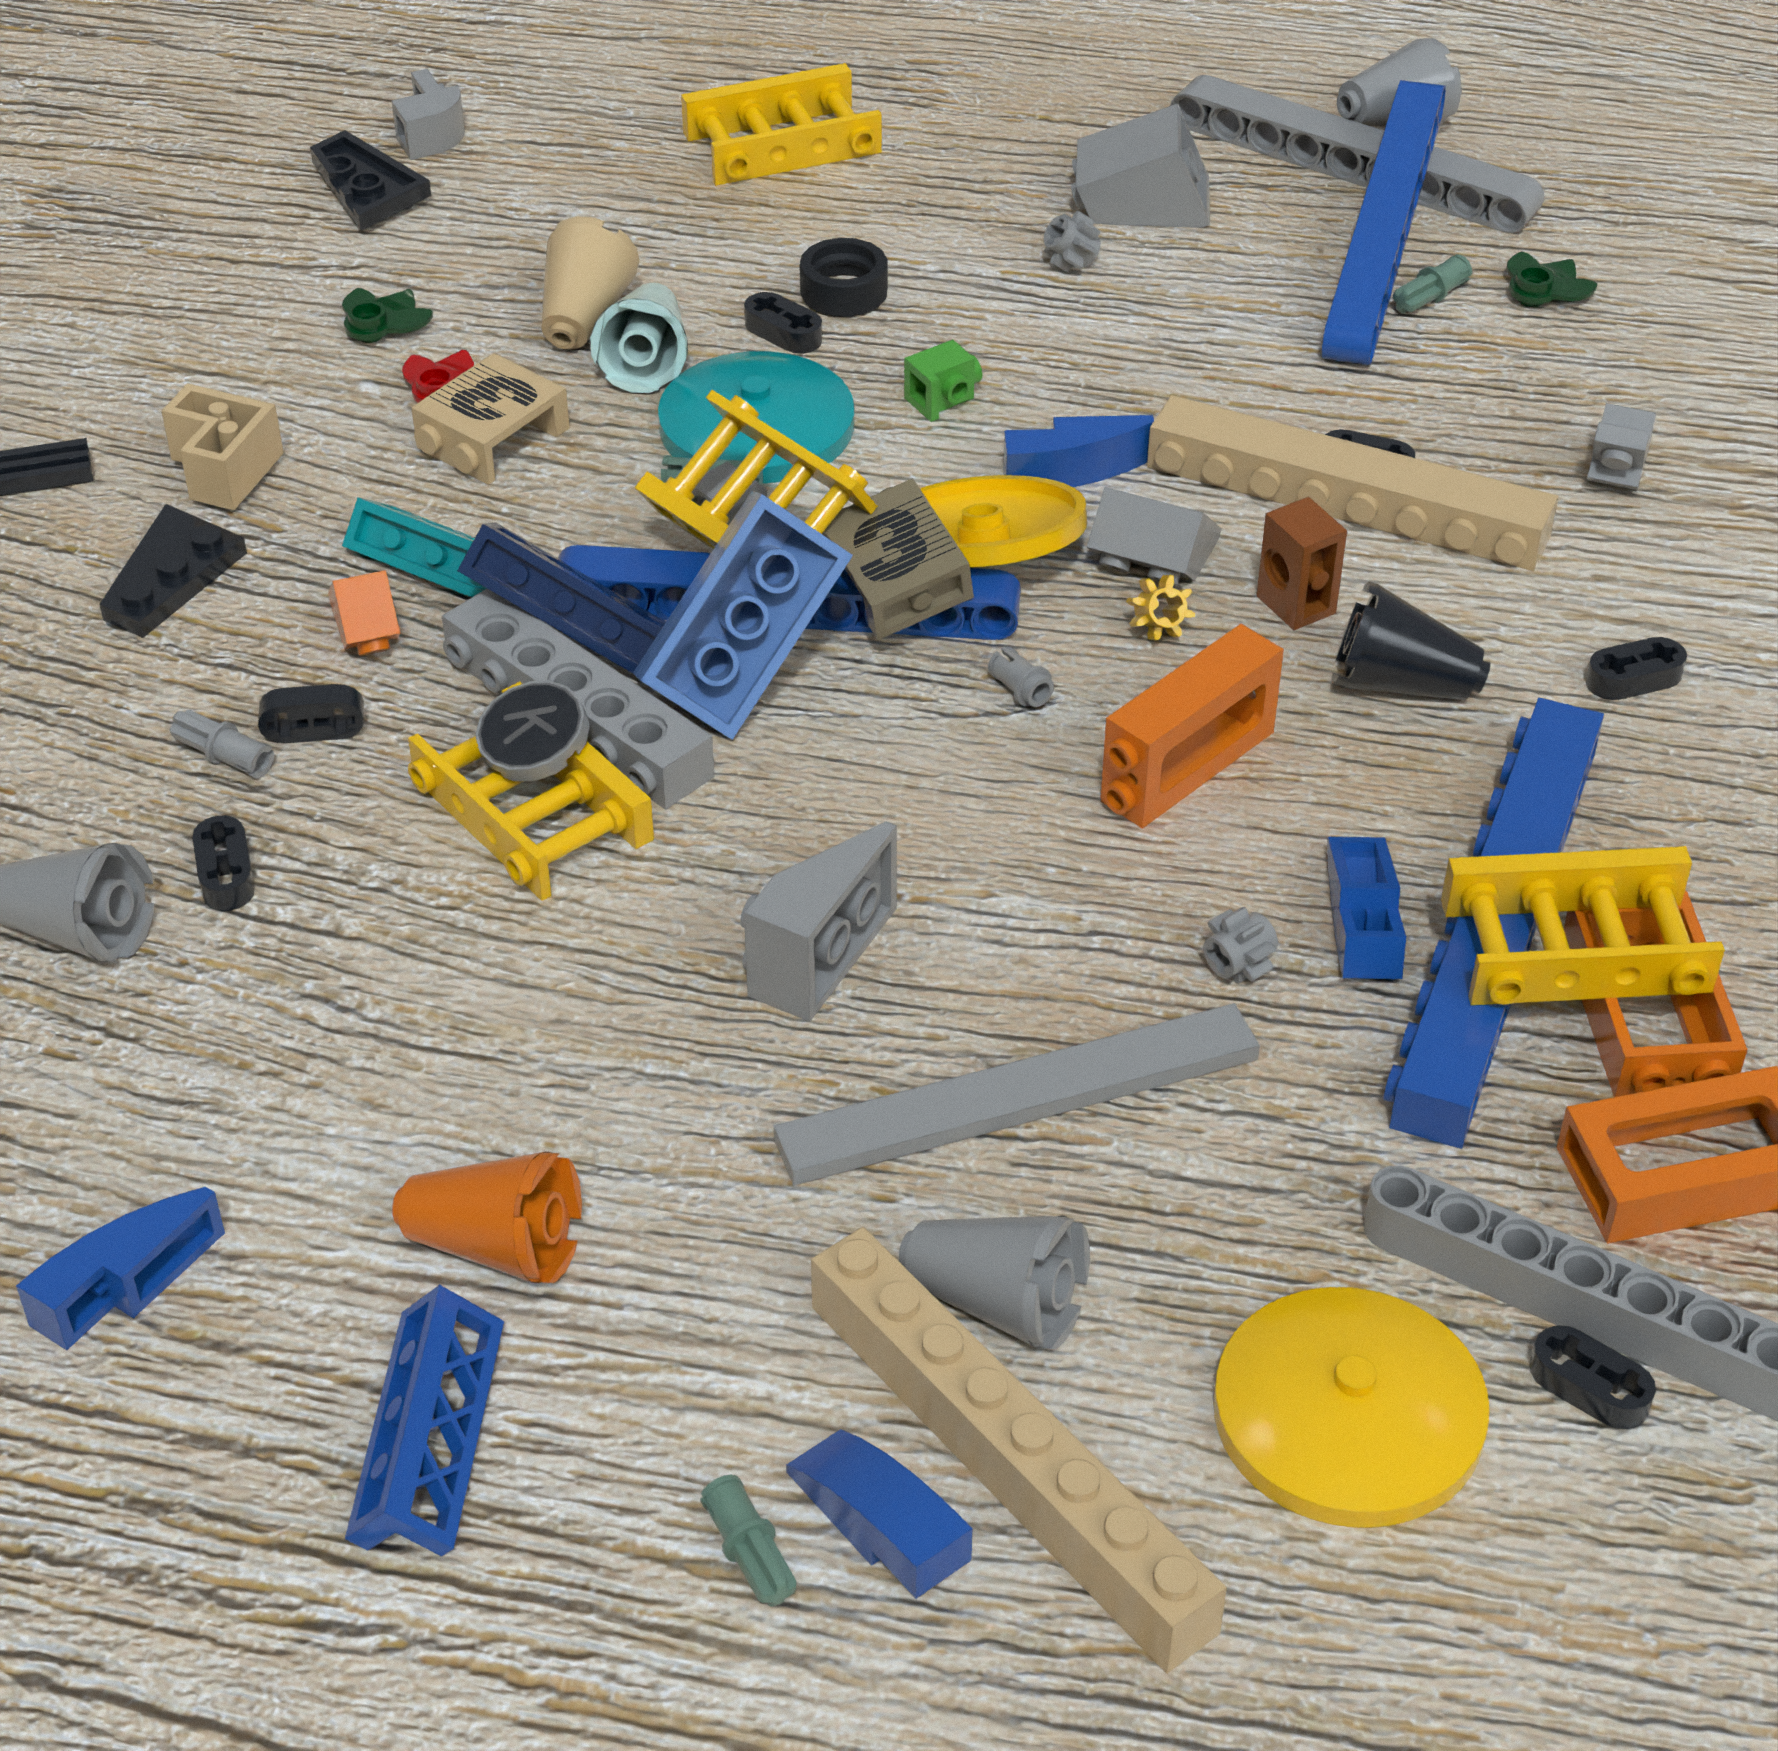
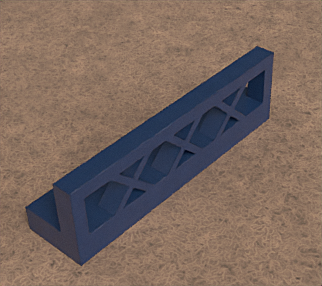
[457,522,666,673]

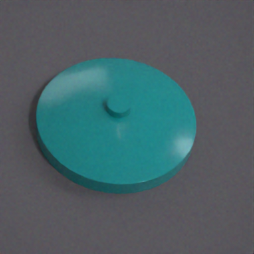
[658,351,855,484]

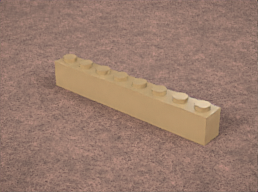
[1147,395,1559,571]
[811,1226,1227,1674]

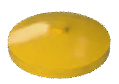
[920,475,1087,568]
[1213,1287,1489,1528]

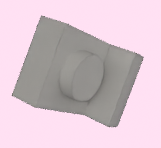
[391,69,465,160]
[1587,403,1656,490]

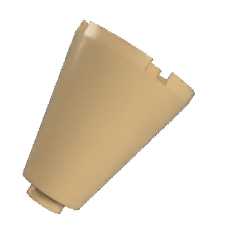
[541,216,640,349]

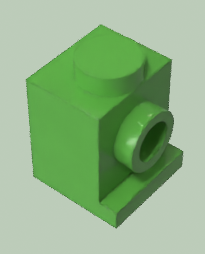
[904,340,982,422]

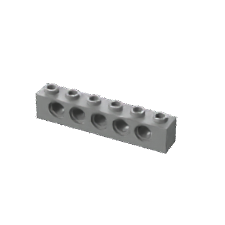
[442,589,715,810]

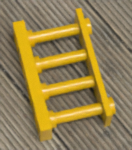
[681,63,882,186]
[634,390,878,549]
[408,681,654,901]
[1441,846,1725,1005]

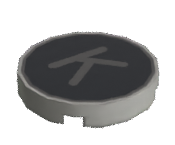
[475,681,590,781]

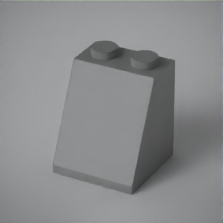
[1071,103,1210,228]

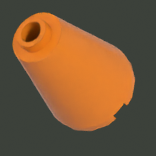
[392,1151,582,1283]

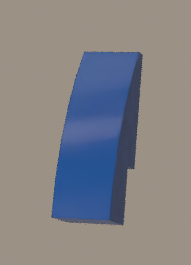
[1003,415,1154,487]
[1327,837,1406,979]
[16,1186,225,1350]
[786,1429,973,1599]

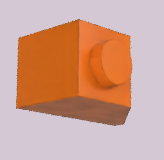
[328,570,400,656]

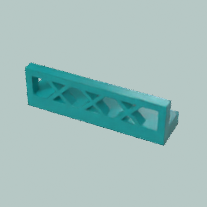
[342,497,487,597]

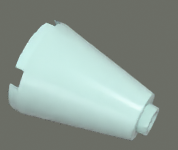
[590,283,688,393]

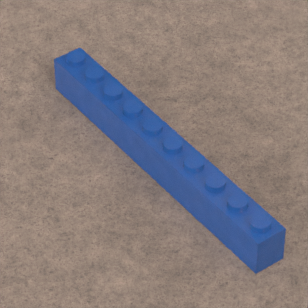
[1383,697,1604,1149]

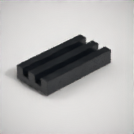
[0,438,93,496]

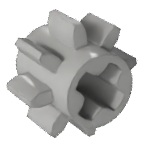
[1044,210,1101,272]
[1203,907,1278,984]

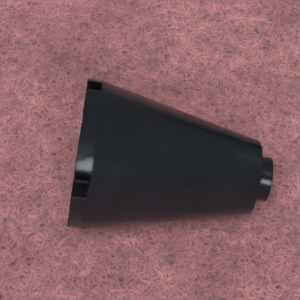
[1332,581,1491,700]

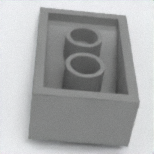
[740,821,897,1022]

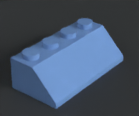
[633,491,853,740]

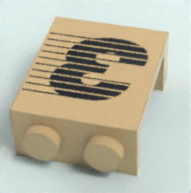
[411,353,570,485]

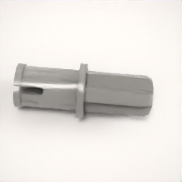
[170,710,275,779]

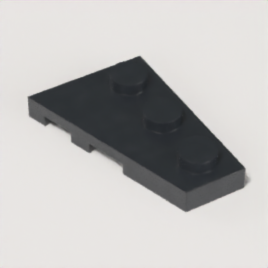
[310,130,431,231]
[99,504,247,638]

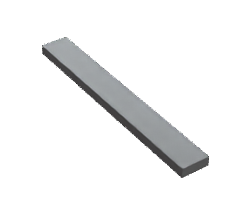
[773,1003,1260,1186]

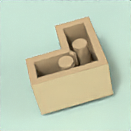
[161,383,284,510]

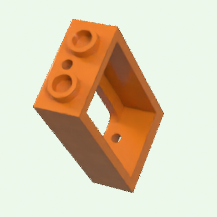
[1100,624,1284,829]
[1563,891,1748,1097]
[1556,1066,1778,1244]

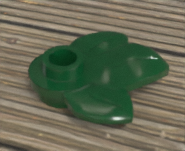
[1506,251,1598,307]
[342,288,433,343]

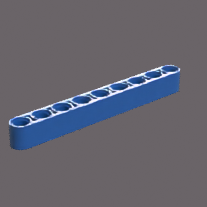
[1322,80,1446,365]
[558,545,1021,640]

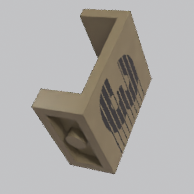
[822,478,974,640]

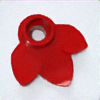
[402,350,474,403]

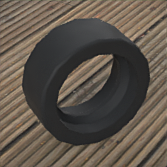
[799,237,888,317]

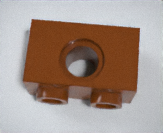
[1257,496,1347,631]

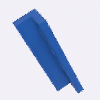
[345,1285,504,1557]

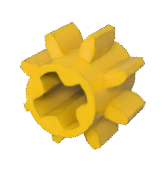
[1126,575,1196,640]

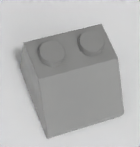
[1087,487,1222,585]

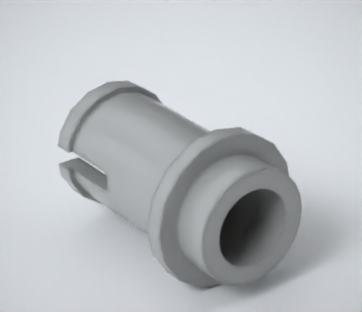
[988,646,1054,707]

